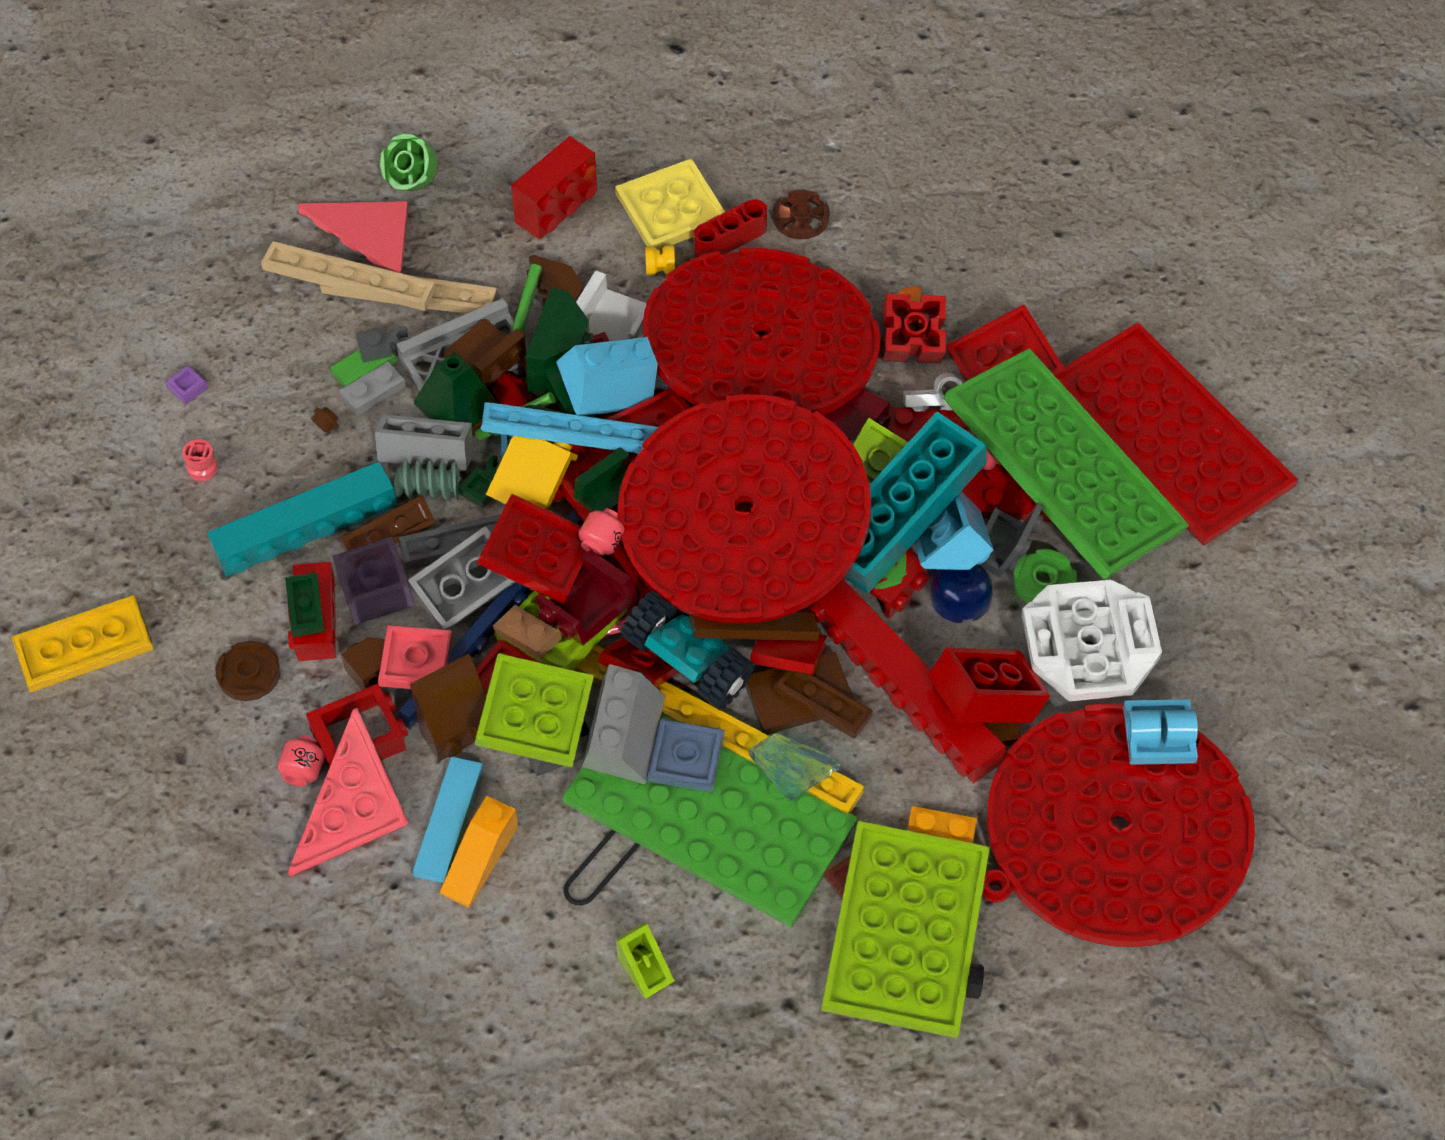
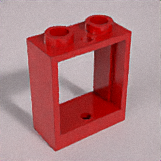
[306,683,408,769]

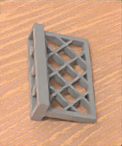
[397,298,529,390]

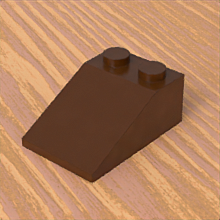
[410,654,486,761]

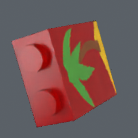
[843,549,929,619]

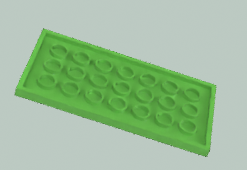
[943,348,1189,580]
[562,713,858,928]

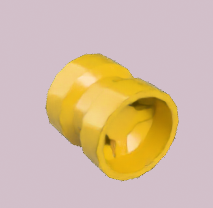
[645,245,675,276]

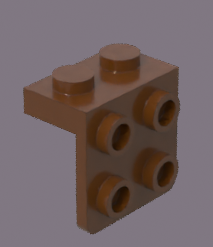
[444,320,526,388]

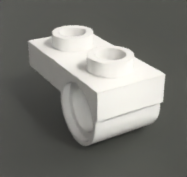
[903,373,962,412]

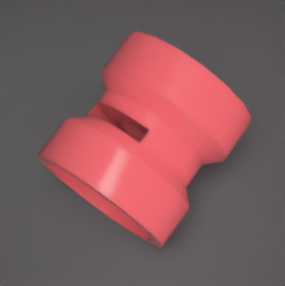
[182,439,218,481]

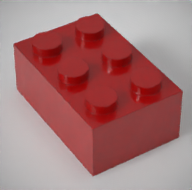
[511,136,598,240]
[928,647,1051,723]

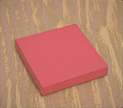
[378,625,452,689]

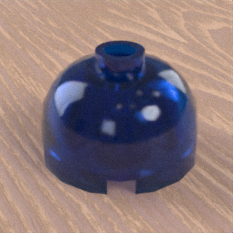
[930,564,993,623]

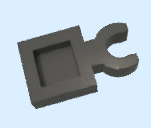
[356,326,409,363]

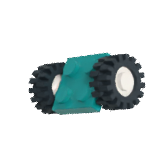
[621,590,755,710]

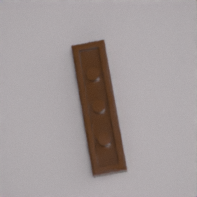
[688,612,820,641]

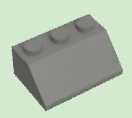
[408,526,515,630]
[582,664,665,784]

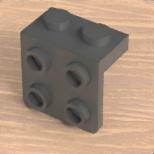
[976,503,1044,578]

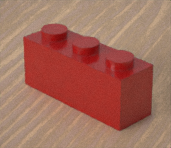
[288,561,336,661]

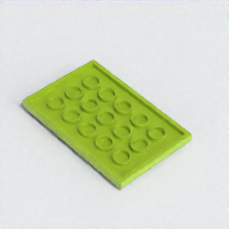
[821,821,990,1039]

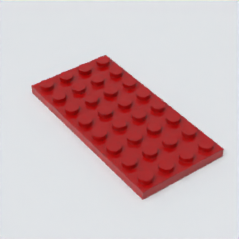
[1058,322,1298,546]

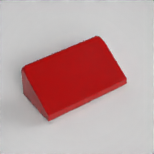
[492,373,536,407]

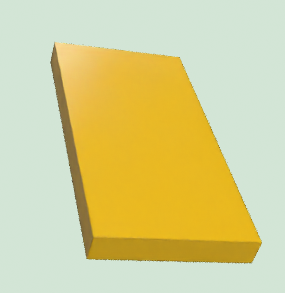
[11,595,154,693]

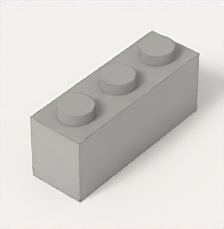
[375,414,474,470]

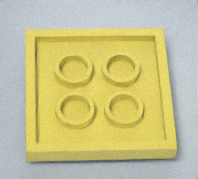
[615,158,725,249]

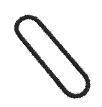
[563,830,640,906]

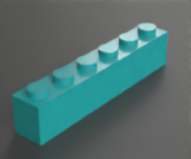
[207,462,397,577]

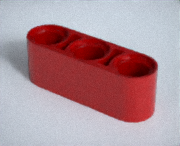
[694,199,767,257]

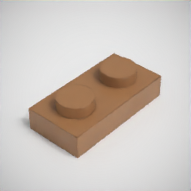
[493,605,562,660]

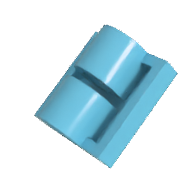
[1123,699,1198,764]

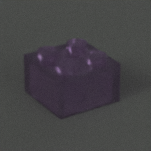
[332,536,415,625]

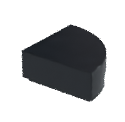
[967,963,984,999]

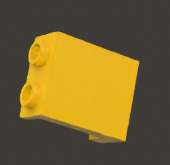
[486,436,578,513]

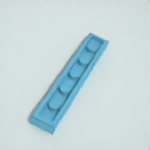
[481,402,659,454]

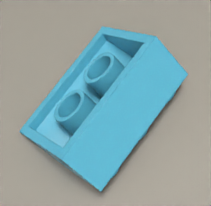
[556,337,658,416]
[915,491,994,570]

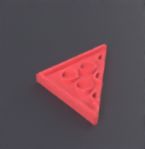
[298,201,408,273]
[288,708,409,877]

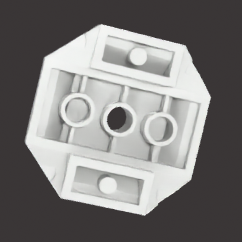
[1022,580,1162,701]

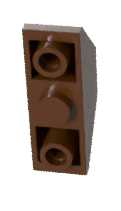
[526,255,583,307]

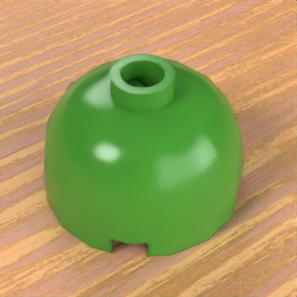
[380,133,438,192]

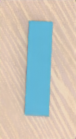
[413,757,483,883]

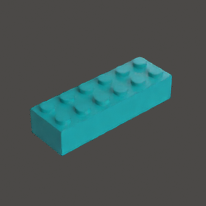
[844,411,987,594]

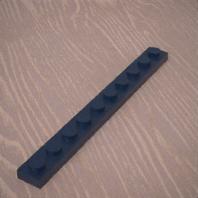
[399,509,584,730]

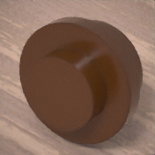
[311,407,339,434]

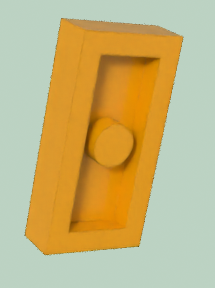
[907,806,977,843]

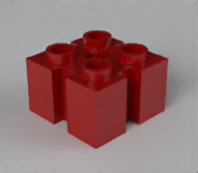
[882,294,946,364]

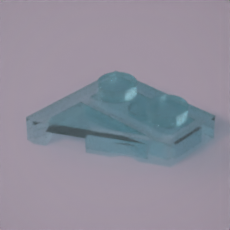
[749,733,840,801]

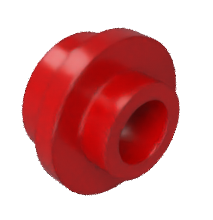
[982,870,1012,903]

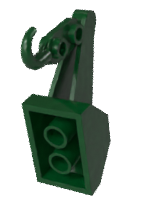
[488,287,596,437]

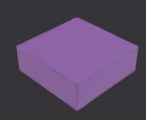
[165,365,209,405]

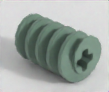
[394,459,460,500]

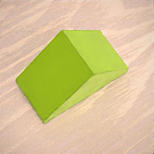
[616,922,675,999]

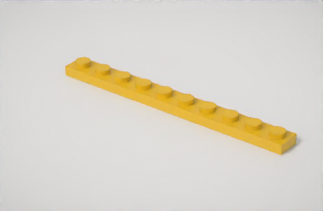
[573,645,864,814]

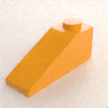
[440,796,519,908]

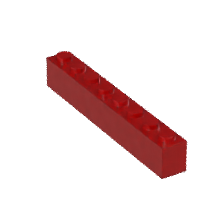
[807,579,1006,784]

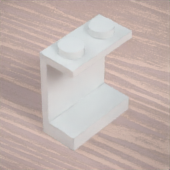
[576,271,647,341]

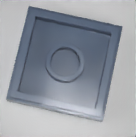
[647,719,725,793]

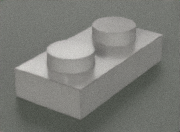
[339,361,406,416]

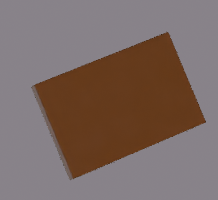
[745,652,854,735]

